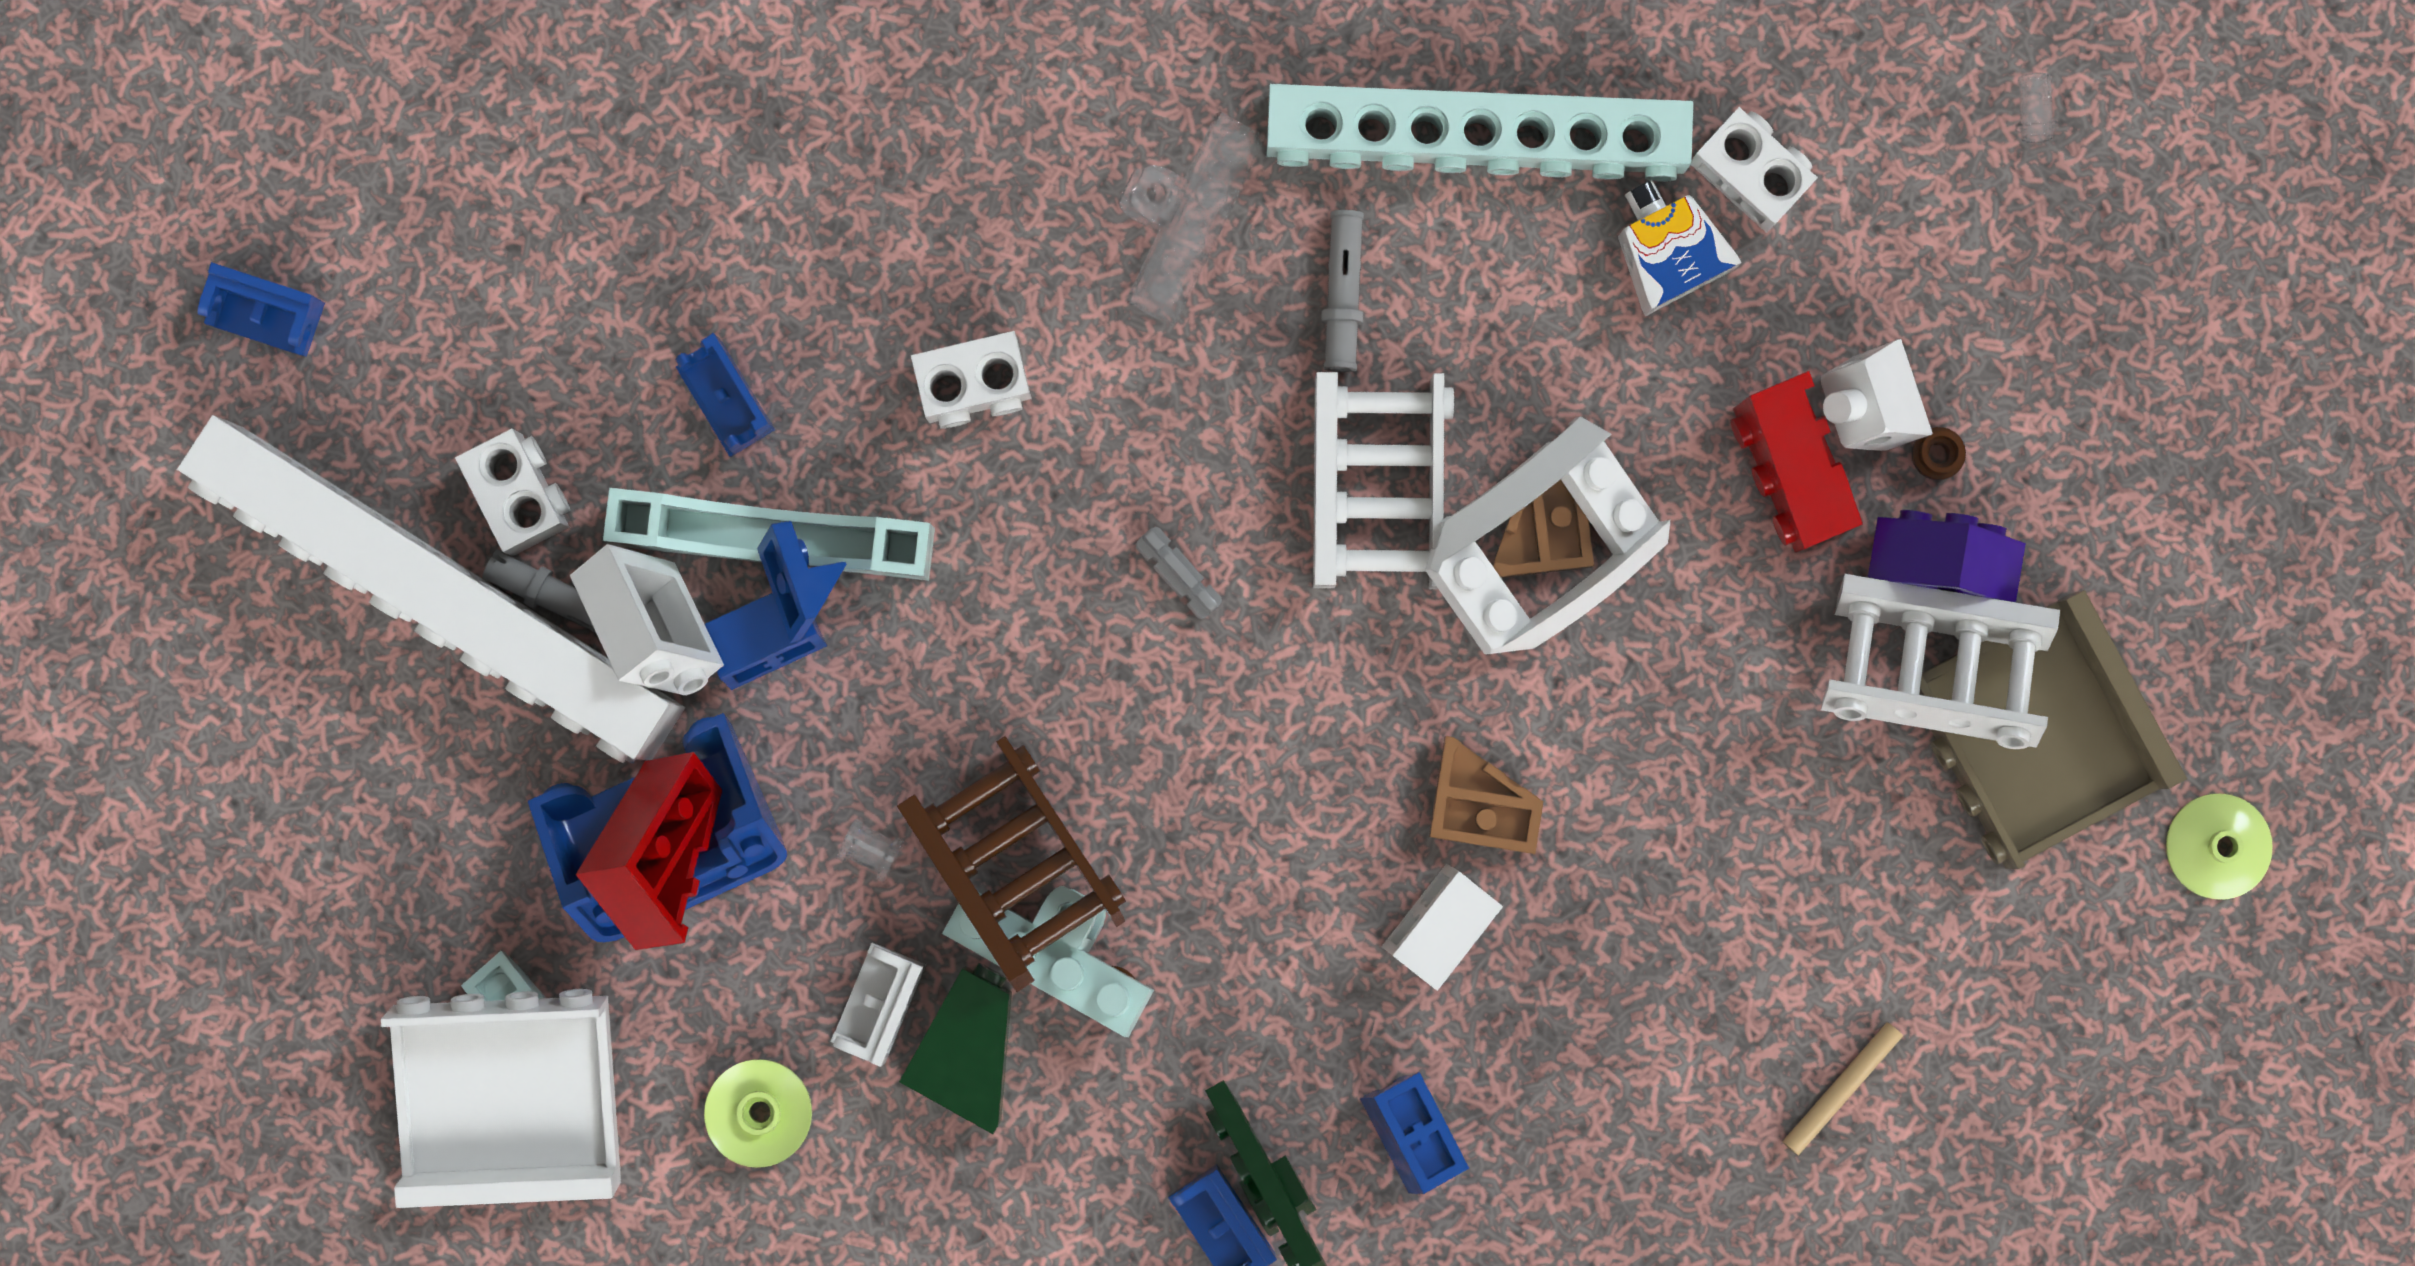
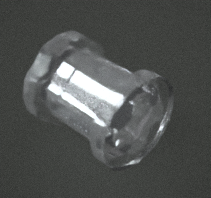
[836,817,906,883]

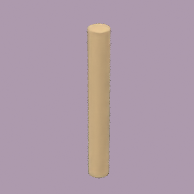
[1782,1022,1903,1156]

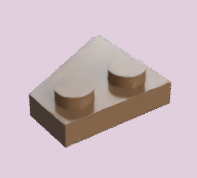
[1492,479,1594,578]
[1429,736,1544,854]

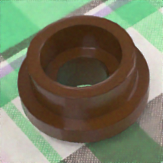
[1912,427,1966,480]

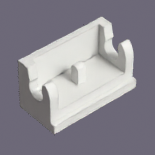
[1382,864,1503,991]
[830,942,926,1067]

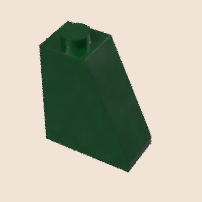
[899,963,1012,1134]

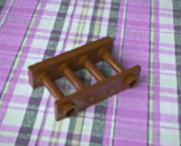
[897,736,1126,992]

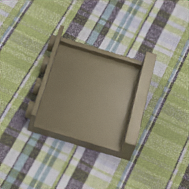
[1919,590,2187,869]

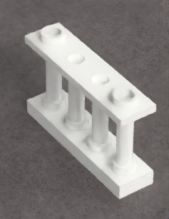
[1313,372,1454,589]
[1821,574,2060,749]

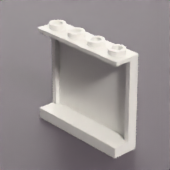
[381,989,621,1208]

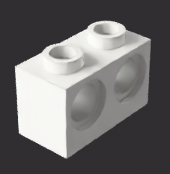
[1691,107,1818,233]
[911,331,1032,429]
[455,429,570,556]

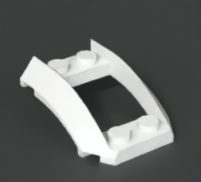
[1425,416,1670,654]

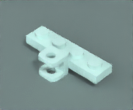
[942,886,1154,1038]

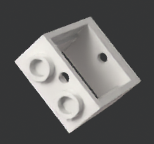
[570,544,724,695]

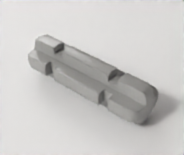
[1135,527,1222,619]

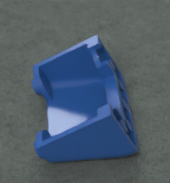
[528,713,787,942]

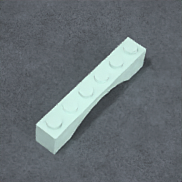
[603,488,935,581]

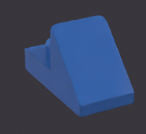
[757,521,847,643]

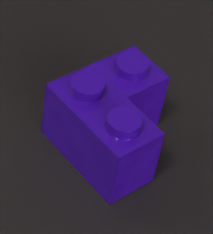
[1868,510,2026,602]

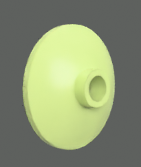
[2166,794,2273,899]
[704,1059,812,1168]

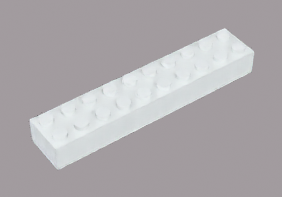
[177,415,686,764]

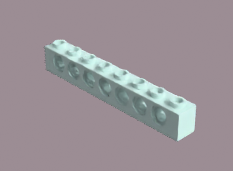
[1266,84,1693,182]

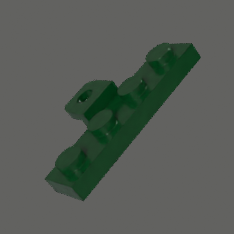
[1205,1080,1327,1266]

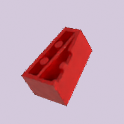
[1730,371,1863,553]
[576,752,722,950]

